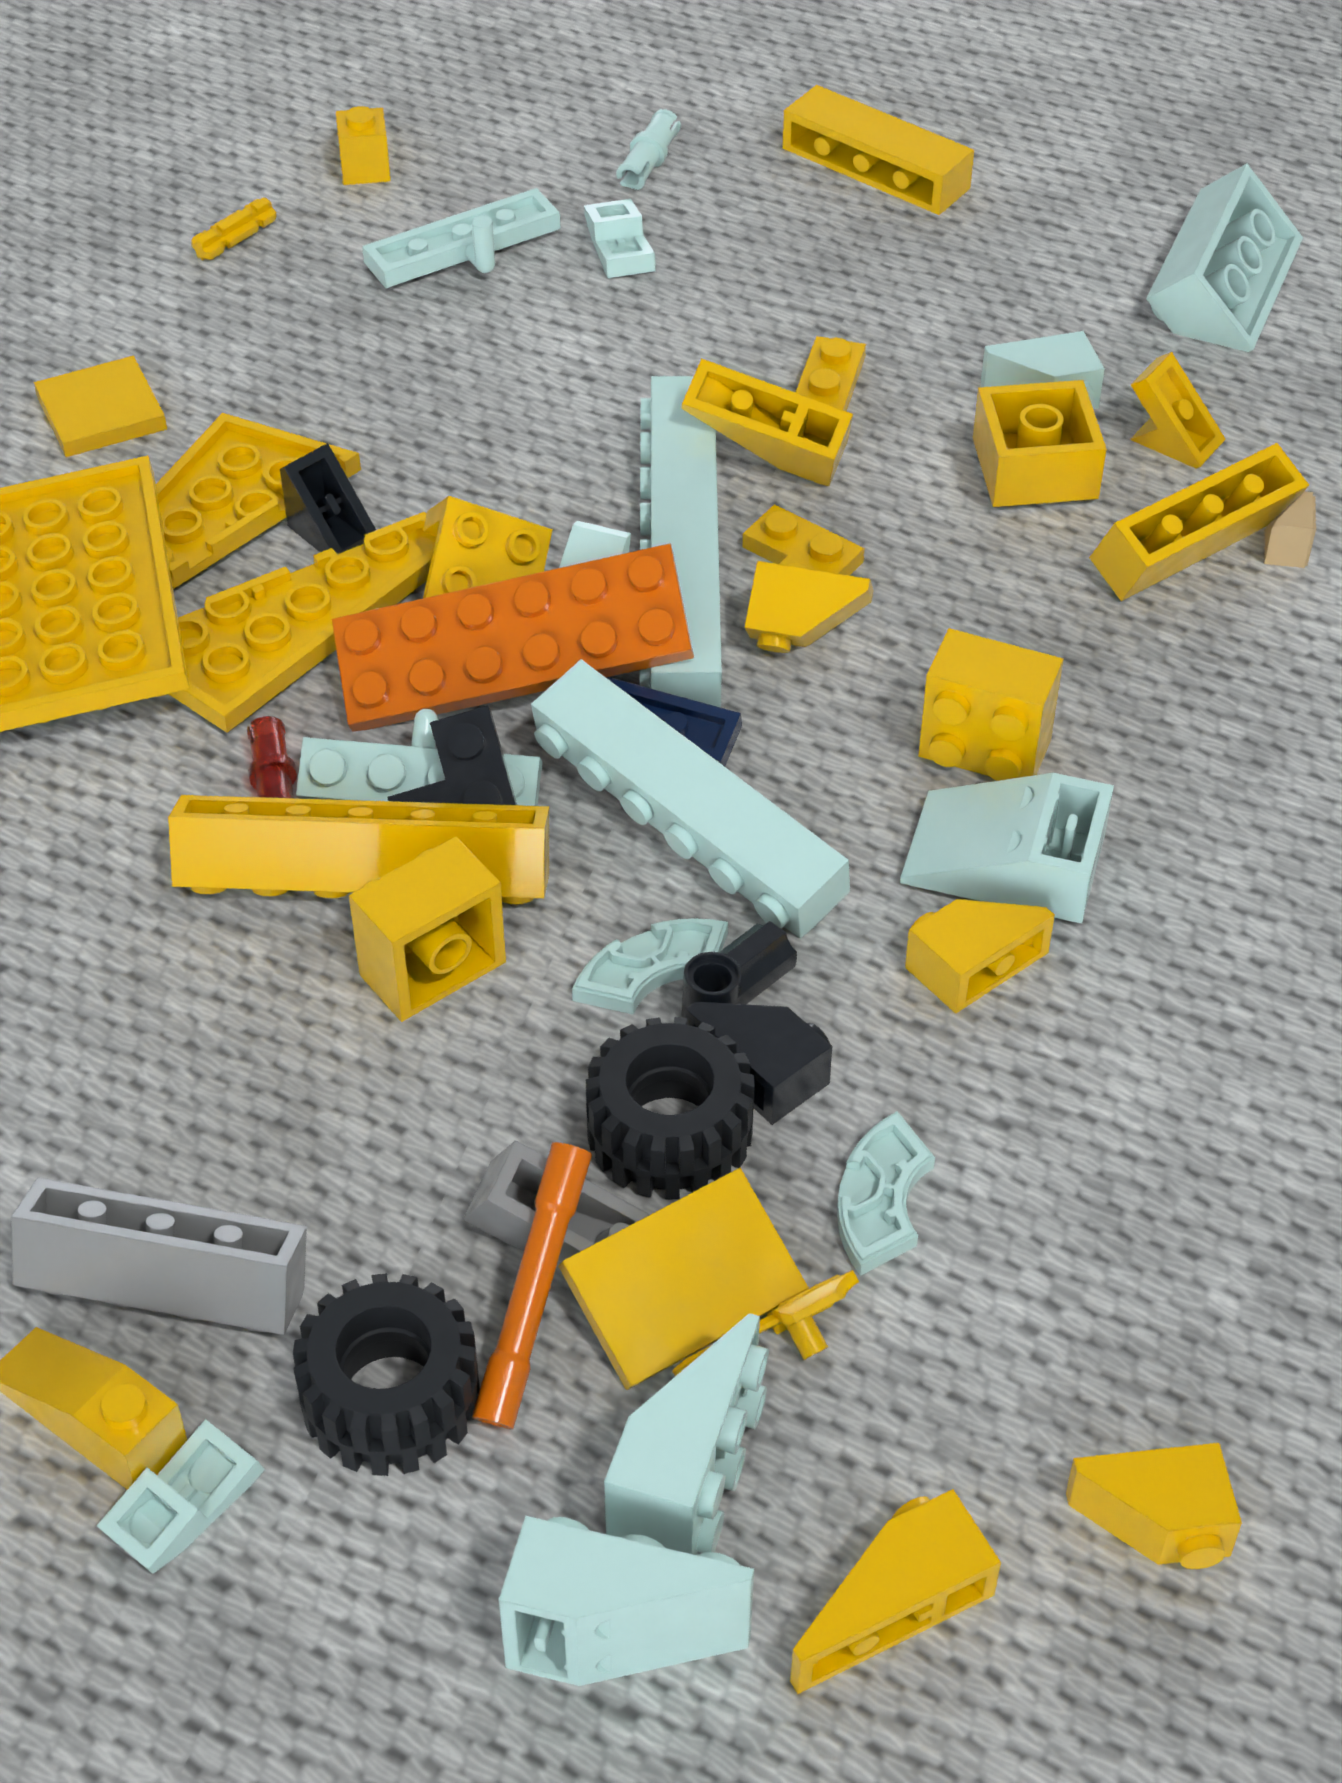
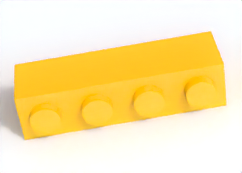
[782,84,974,215]
[1089,443,1309,601]

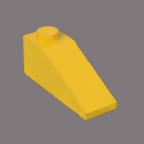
[681,358,853,487]
[0,1327,188,1490]
[790,1489,1001,1694]

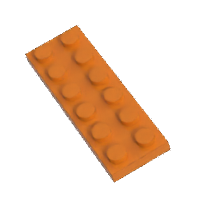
[332,543,694,732]

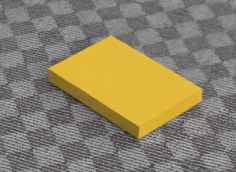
[558,1167,809,1390]

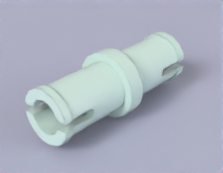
[616,109,681,190]

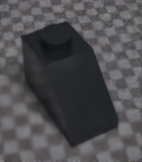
[685,1002,833,1125]

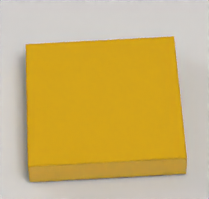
[34,355,167,457]

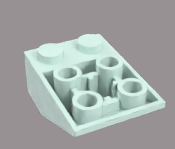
[900,773,1114,924]
[604,1313,769,1556]
[499,1516,754,1686]

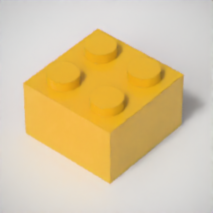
[973,380,1107,507]
[918,628,1064,781]
[349,836,506,1022]

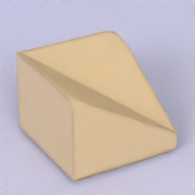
[1264,491,1316,568]

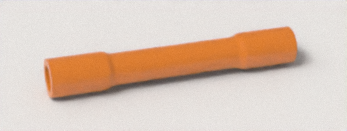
[472,1142,592,1429]

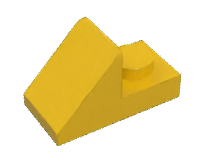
[1130,352,1226,468]

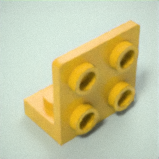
[423,496,553,598]

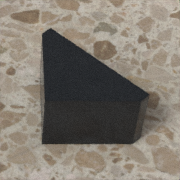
[280,443,376,554]

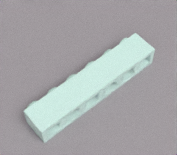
[531,659,850,939]

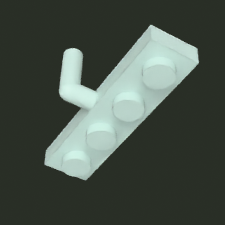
[362,188,560,288]
[296,709,542,806]

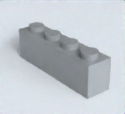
[11,1177,307,1335]

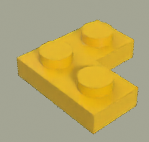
[742,504,865,575]

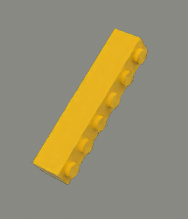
[168,795,549,904]

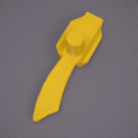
[672,1270,859,1376]

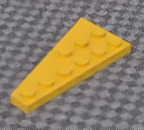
[156,413,361,589]
[169,512,437,733]

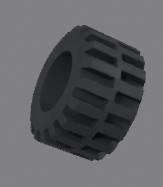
[586,1017,754,1200]
[293,1273,480,1476]

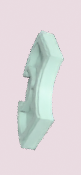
[572,918,728,1014]
[837,1111,935,1276]

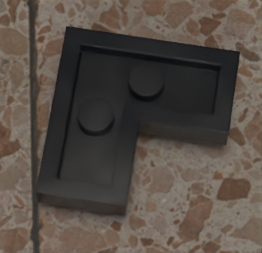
[387,705,517,805]

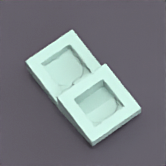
[584,199,656,278]
[97,1419,265,1574]

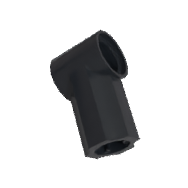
[681,921,797,1018]

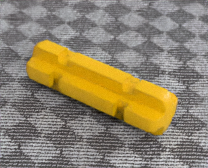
[191,197,277,260]

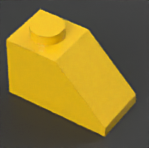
[335,106,391,185]
[744,561,874,653]
[905,899,1055,1014]
[1066,1443,1242,1569]

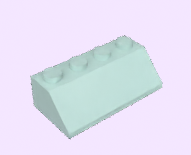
[1146,163,1303,352]

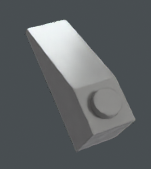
[463,1140,650,1264]

